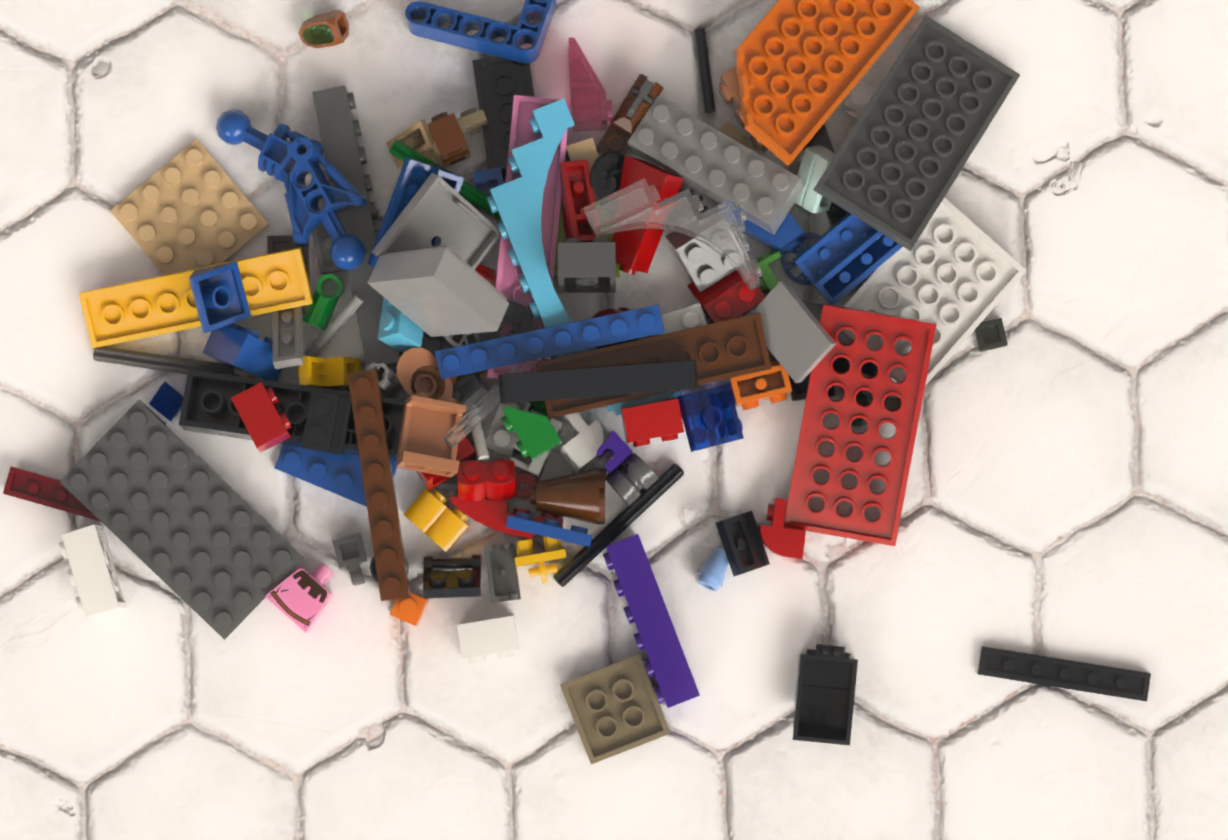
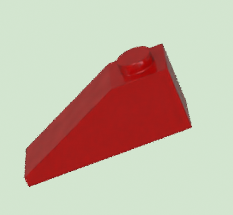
[559,160,602,243]

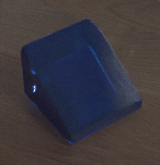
[149,381,183,422]

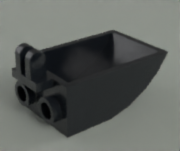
[793,644,858,746]

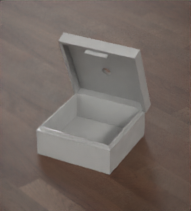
[367,173,509,337]

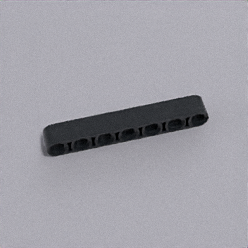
[498,360,698,404]

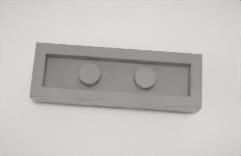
[273,306,303,369]

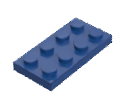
[274,445,397,507]

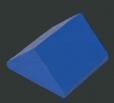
[189,262,251,333]

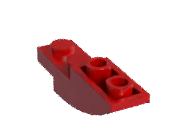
[450,495,564,539]

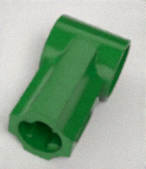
[303,274,345,330]

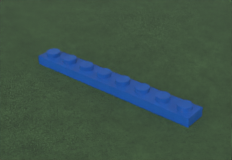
[435,304,665,379]

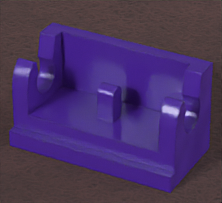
[597,430,633,475]

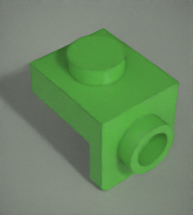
[754,250,782,294]

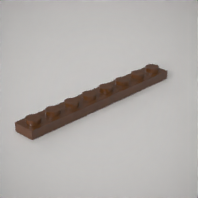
[347,369,410,601]

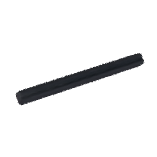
[553,463,684,587]

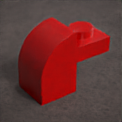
[759,498,806,559]

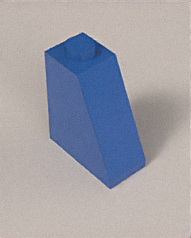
[718,206,805,255]

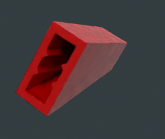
[613,155,684,275]

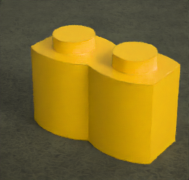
[403,488,470,552]

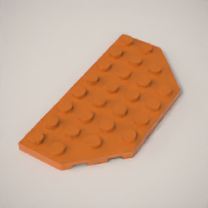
[734,0,920,166]

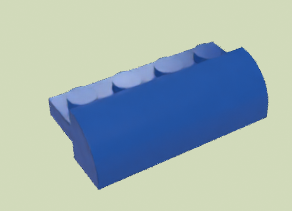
[367,157,464,267]
[793,213,903,305]

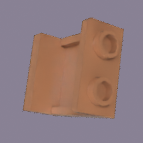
[396,393,467,477]

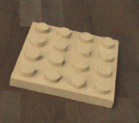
[110,139,270,275]

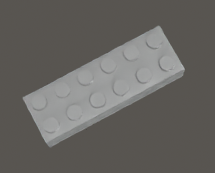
[627,96,804,235]

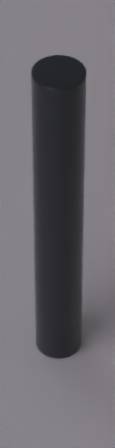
[694,28,716,113]

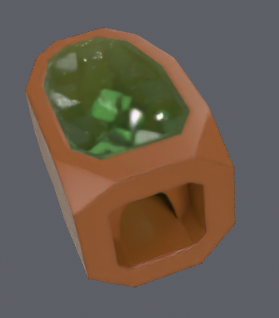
[298,10,349,48]

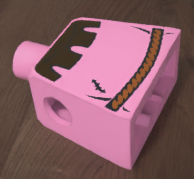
[265,562,335,633]

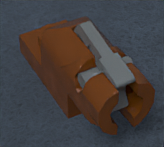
[596,74,664,156]

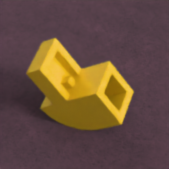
[298,356,361,389]

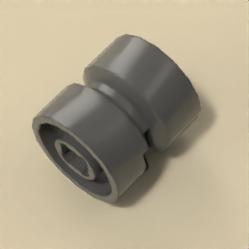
[605,453,659,506]

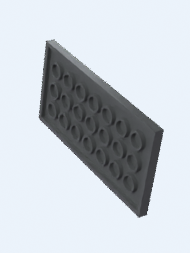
[813,15,1020,251]
[60,400,304,640]

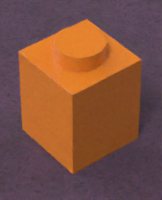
[390,592,429,626]

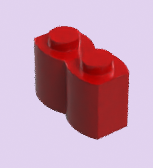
[457,459,516,502]

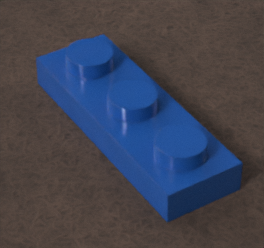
[506,512,593,547]

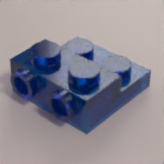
[677,384,744,452]

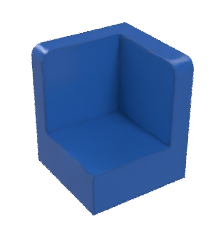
[473,167,504,196]

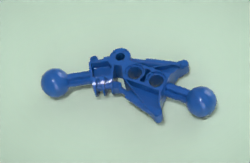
[216,109,367,270]

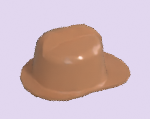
[396,347,453,401]

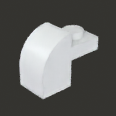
[560,411,604,473]

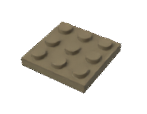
[560,653,671,765]

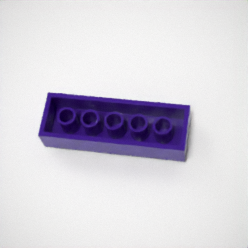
[603,534,700,708]

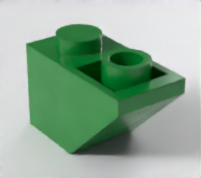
[501,407,562,461]

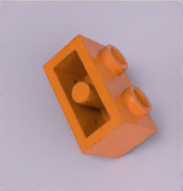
[729,361,792,410]

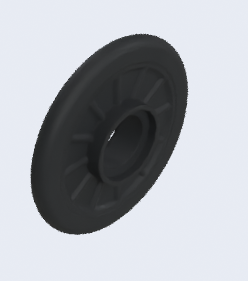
[590,151,625,214]

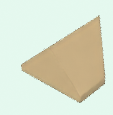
[386,119,446,169]

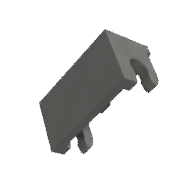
[484,543,521,603]

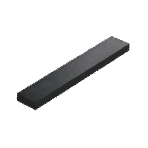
[977,646,1151,702]

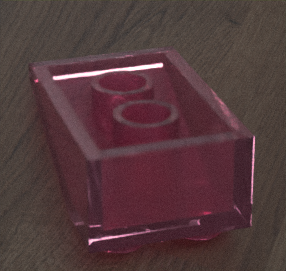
[568,37,613,132]

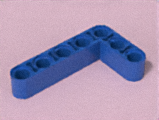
[405,0,557,64]

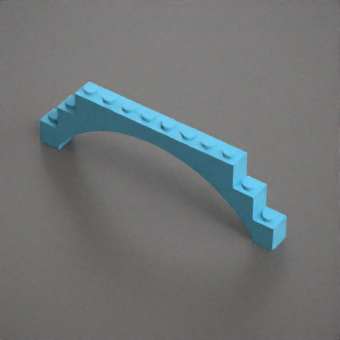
[486,98,691,420]

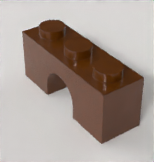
[427,112,471,168]

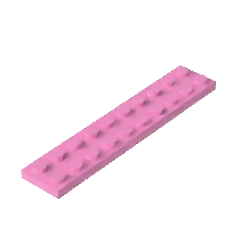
[486,95,570,379]

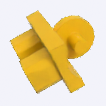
[515,537,567,583]

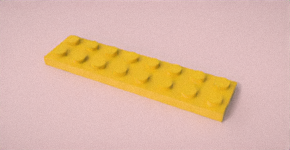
[79,247,313,348]

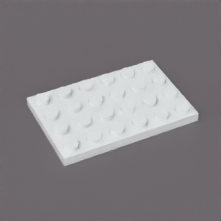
[841,197,1027,386]

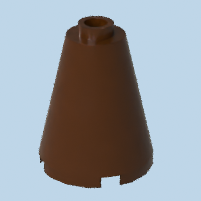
[530,468,605,525]

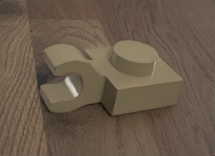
[457,108,488,135]

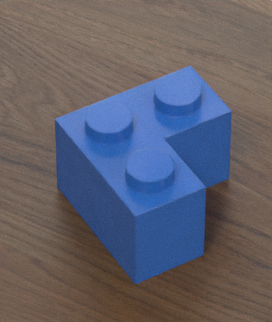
[202,323,283,382]

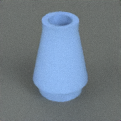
[697,547,729,591]

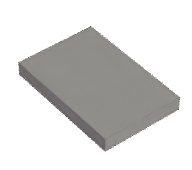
[750,281,836,383]

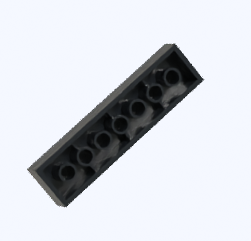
[179,369,405,461]

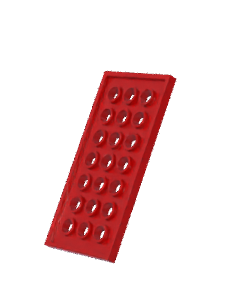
[784,303,937,546]

